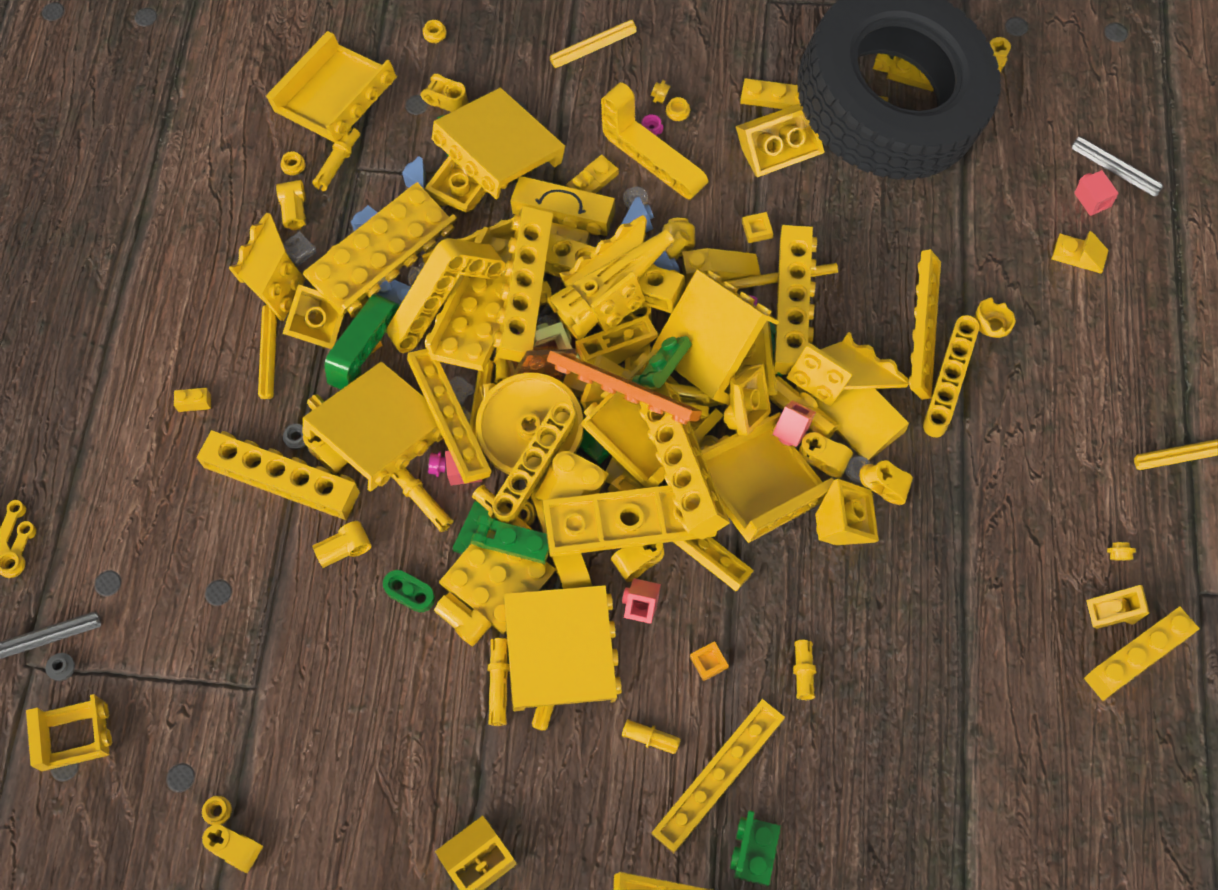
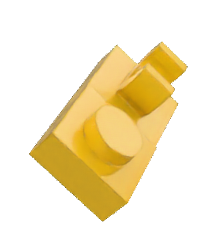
[566,154,619,194]

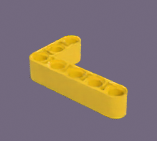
[601,82,708,200]
[386,238,506,353]

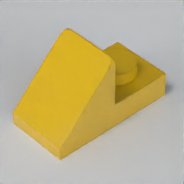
[1052,231,1108,274]
[1086,585,1149,629]

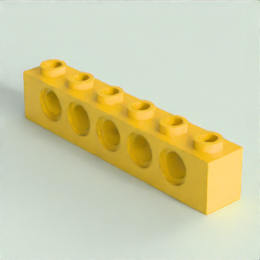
[493,206,553,364]
[774,225,817,375]
[544,233,686,314]
[639,382,730,540]
[197,430,360,520]

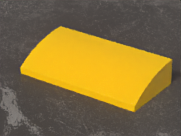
[795,386,909,463]

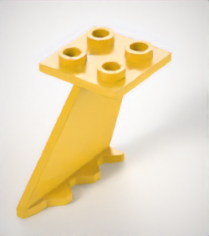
[229,213,306,321]
[786,332,909,407]

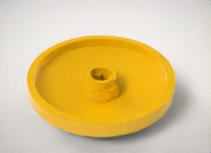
[476,373,584,477]

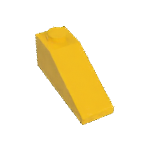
[682,248,761,284]
[576,315,658,365]

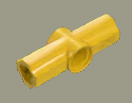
[769,376,839,439]

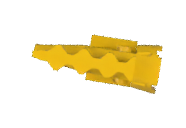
[547,215,675,340]

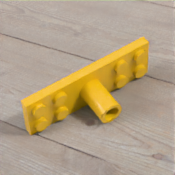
[542,483,717,557]

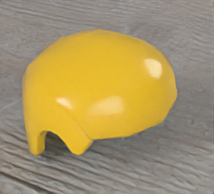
[975,298,1016,338]

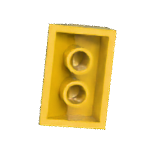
[736,103,824,177]

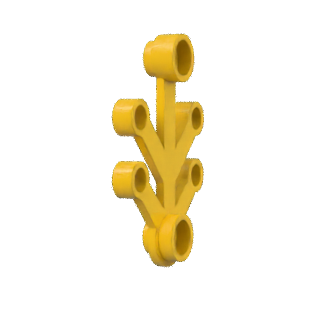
[0,500,36,578]

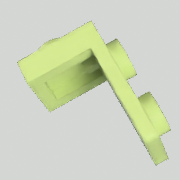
[533,322,580,374]

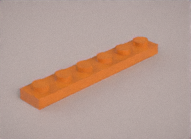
[547,351,702,424]

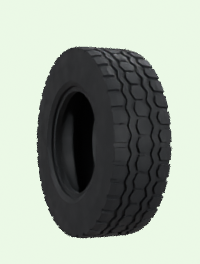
[797,0,1001,180]

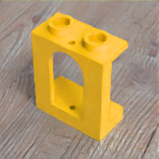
[26,694,112,771]

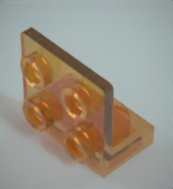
[508,346,577,380]

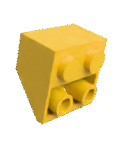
[434,816,517,890]

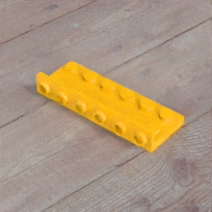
[303,182,457,317]
[425,227,530,371]

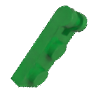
[632,336,692,389]
[470,515,549,564]

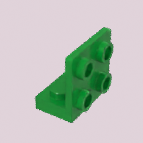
[730,810,781,887]

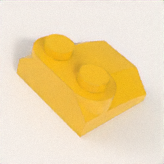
[424,156,486,213]
[724,363,771,435]
[535,449,609,501]

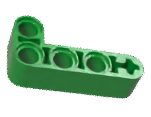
[325,294,399,390]

